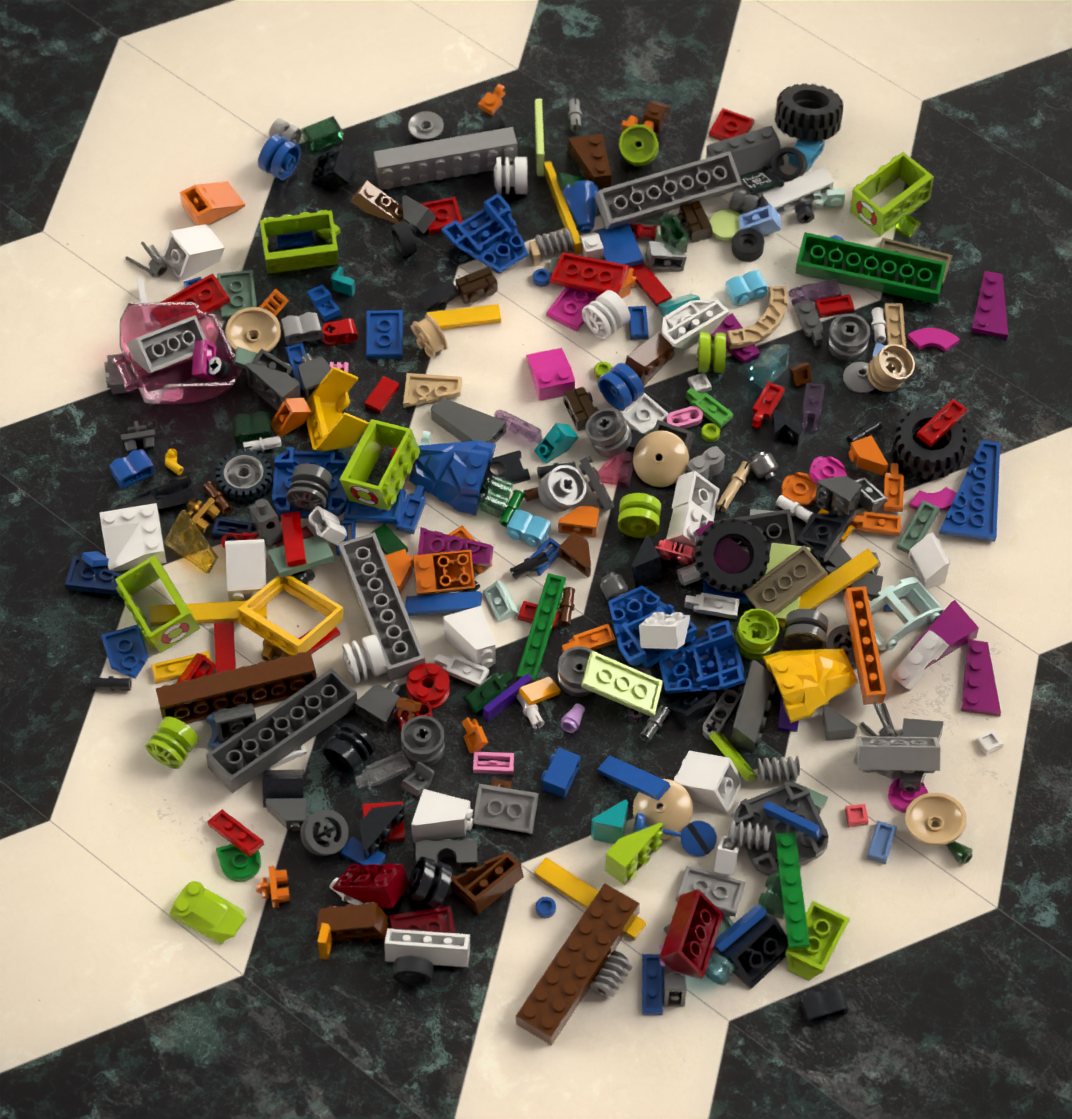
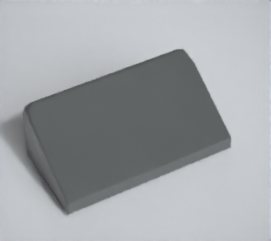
[252,348,293,375]
[855,477,888,512]

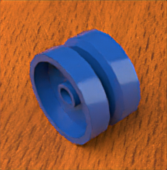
[258,135,301,180]
[597,363,644,411]

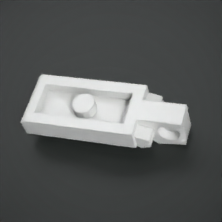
[684,593,739,619]
[434,654,489,687]

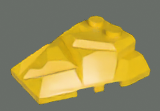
[763,648,858,723]

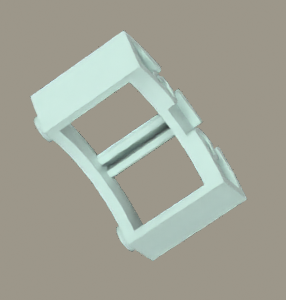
[869,577,944,650]

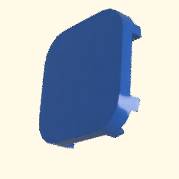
[272,447,349,519]

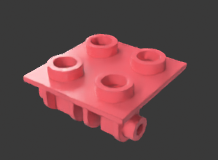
[655,539,695,566]

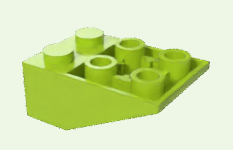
[605,822,664,885]

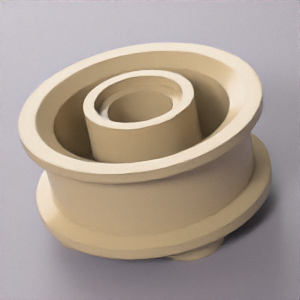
[410,314,448,357]

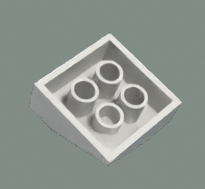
[100,503,166,572]

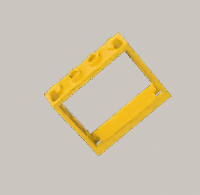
[238,575,343,656]

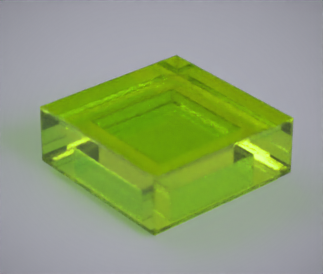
[896,214,921,237]

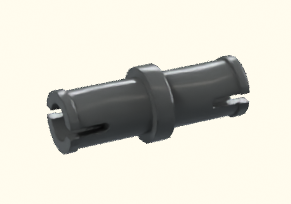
[639,705,670,742]

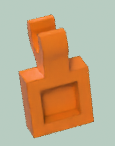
[478,84,505,115]
[462,717,488,754]

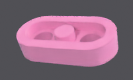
[666,406,703,429]

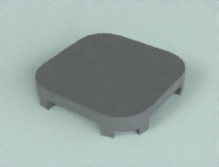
[734,781,829,876]

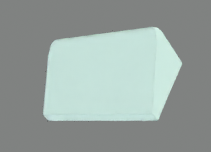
[483,580,519,622]

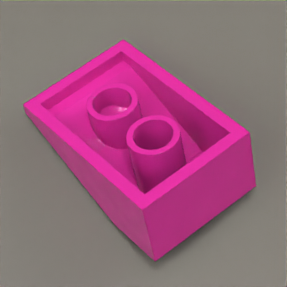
[526,348,575,401]

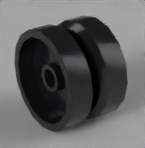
[407,856,452,908]

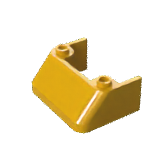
[306,367,369,452]

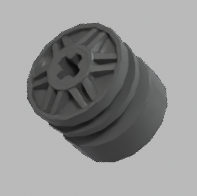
[286,464,332,513]

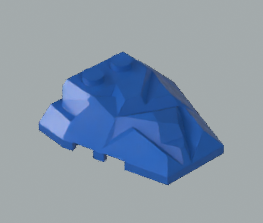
[441,193,528,274]
[409,440,496,515]
[608,586,697,668]
[659,620,746,694]

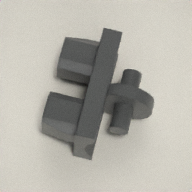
[121,421,156,453]

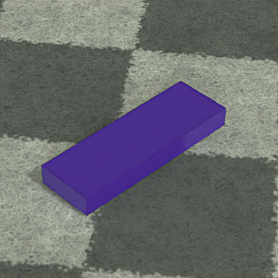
[483,674,533,722]

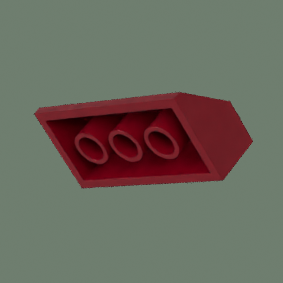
[659,889,724,979]

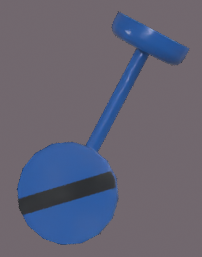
[633,812,717,856]

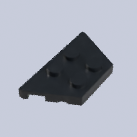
[797,509,856,563]

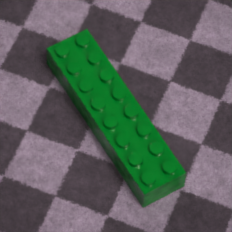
[796,232,947,304]

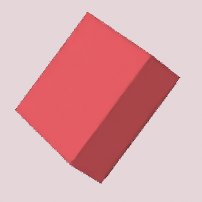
[845,804,869,827]

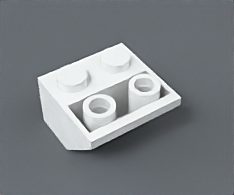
[666,503,713,550]
[908,532,950,589]
[639,612,690,649]

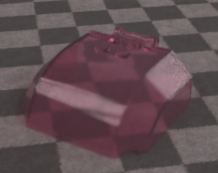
[113,302,242,404]

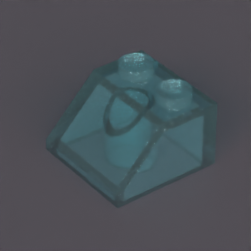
[747,344,790,389]

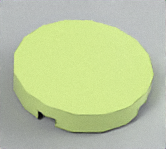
[709,209,741,241]

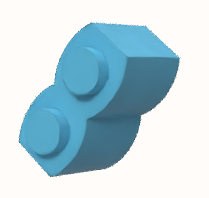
[725,270,768,305]
[506,509,551,547]

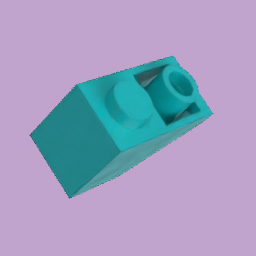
[534,423,579,464]

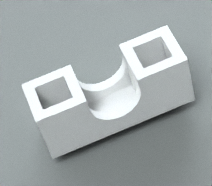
[891,630,949,690]

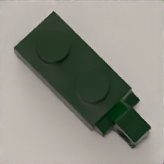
[463,670,514,713]

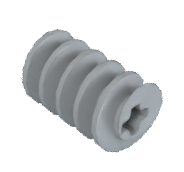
[535,229,574,256]
[758,756,800,783]
[728,820,772,851]
[590,950,632,997]

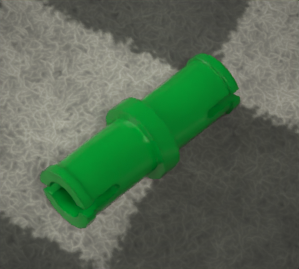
[499,490,525,527]

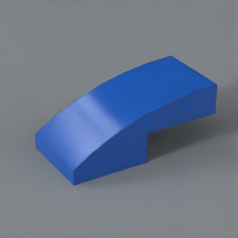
[307,284,341,322]

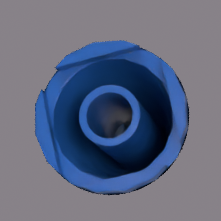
[563,181,598,233]

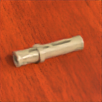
[715,461,752,512]

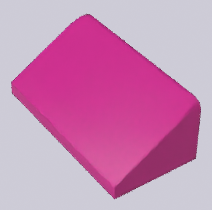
[192,339,216,380]

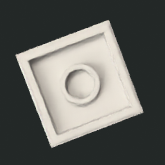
[620,393,669,434]

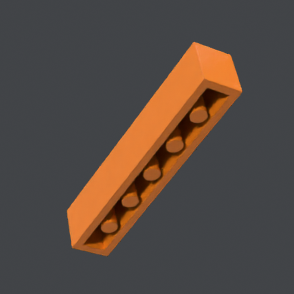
[844,586,886,705]

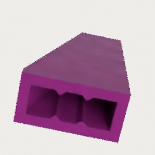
[910,600,979,669]

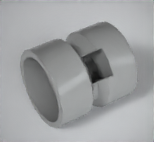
[269,118,302,145]

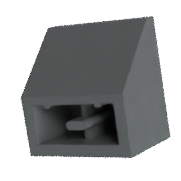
[814,476,862,515]

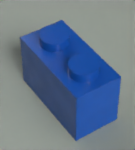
[541,748,581,798]

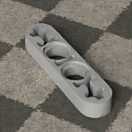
[702,678,747,740]

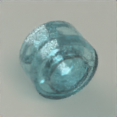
[705,954,735,985]

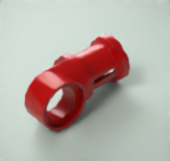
[630,224,657,241]

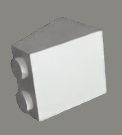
[161,224,225,281]
[225,539,267,601]
[444,606,496,668]
[674,751,743,814]
[411,789,474,843]

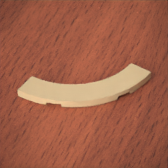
[726,286,788,349]

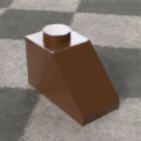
[643,101,671,133]
[559,532,591,578]

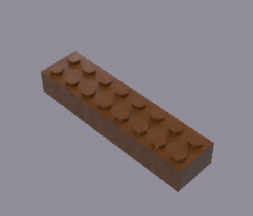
[155,651,317,724]
[516,883,640,1046]

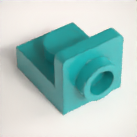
[331,266,356,297]

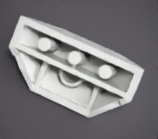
[662,299,729,350]

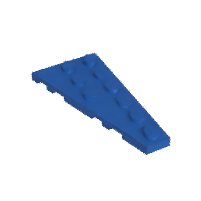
[938,440,1000,542]

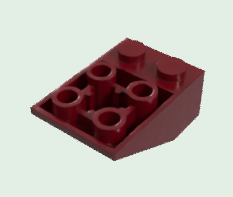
[333,863,408,908]

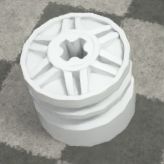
[494,157,527,195]
[582,290,630,339]
[342,634,387,683]

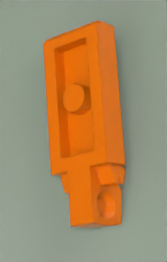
[883,463,904,512]
[850,511,901,536]
[561,624,616,653]

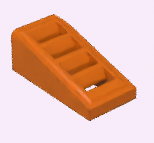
[259,289,289,316]

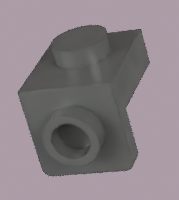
[401,762,434,796]

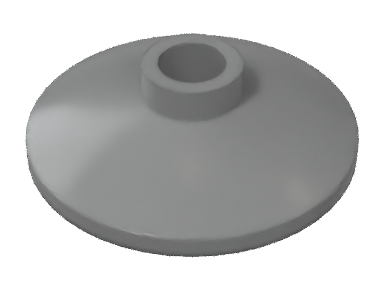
[409,111,444,140]
[843,362,876,393]

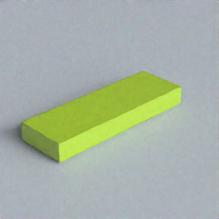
[709,732,758,782]

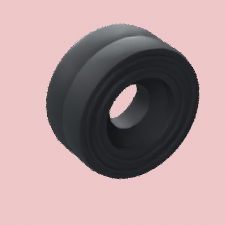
[731,228,764,262]

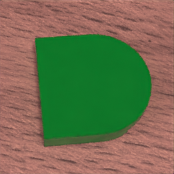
[216,844,261,882]

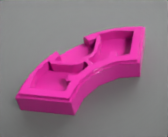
[907,328,960,352]
[909,487,957,511]

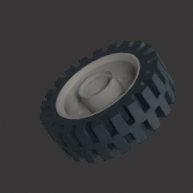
[216,449,273,504]

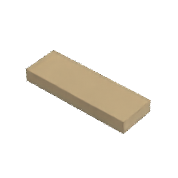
[884,304,906,348]

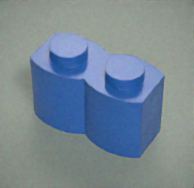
[110,449,155,489]

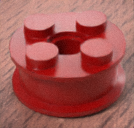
[406,663,450,709]

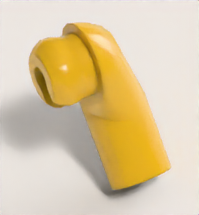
[165,448,184,475]

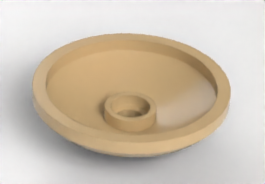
[225,307,281,353]
[633,431,689,487]
[633,779,693,840]
[905,793,967,846]

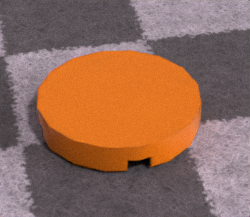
[781,472,817,507]

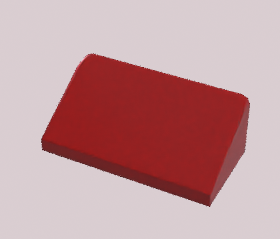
[176,653,217,683]

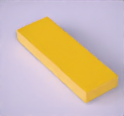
[151,651,211,684]

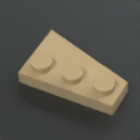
[403,373,462,408]

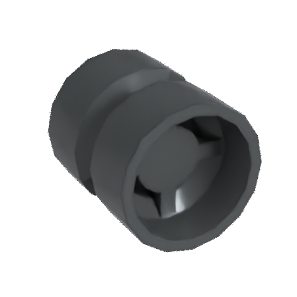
[729,188,761,214]

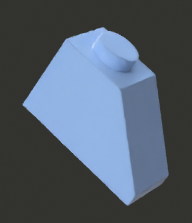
[739,204,782,235]

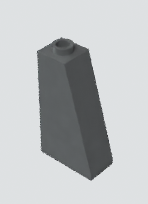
[431,398,506,444]
[899,718,944,792]

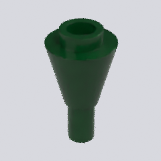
[946,841,973,865]

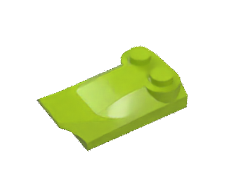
[169,881,247,945]
[785,901,850,981]

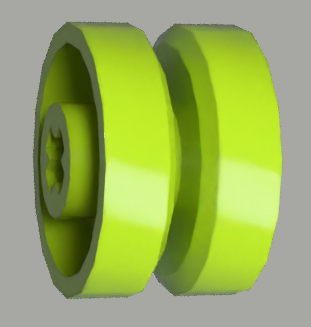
[619,124,659,166]
[697,332,726,374]
[618,493,661,538]

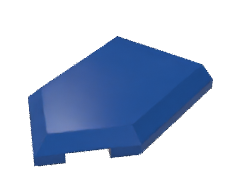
[101,625,149,679]

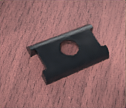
[479,450,530,494]

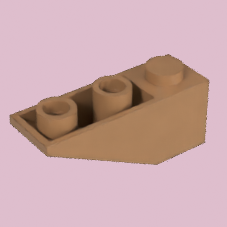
[351,181,405,224]

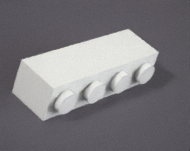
[761,167,834,216]
[385,929,470,967]

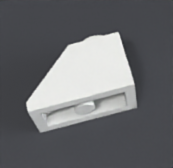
[579,231,604,260]
[713,836,740,876]

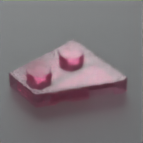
[598,450,634,487]

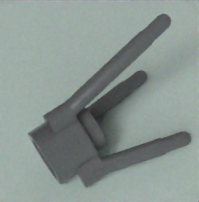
[125,241,167,277]
[861,702,898,737]

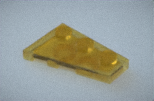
[164,510,218,573]

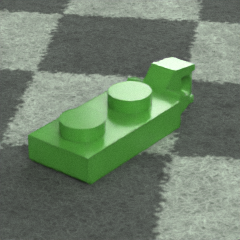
[685,387,733,429]

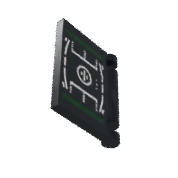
[739,166,784,195]

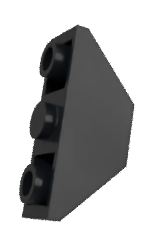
[360,804,405,859]

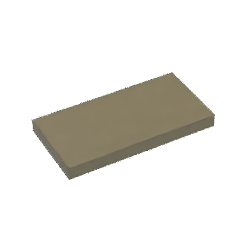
[879,238,952,286]
[743,545,828,616]

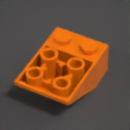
[180,181,246,226]
[413,550,475,596]

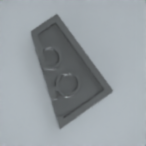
[579,456,615,511]

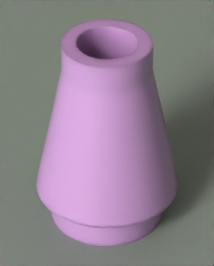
[561,704,585,733]

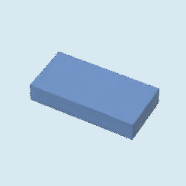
[867,821,897,864]

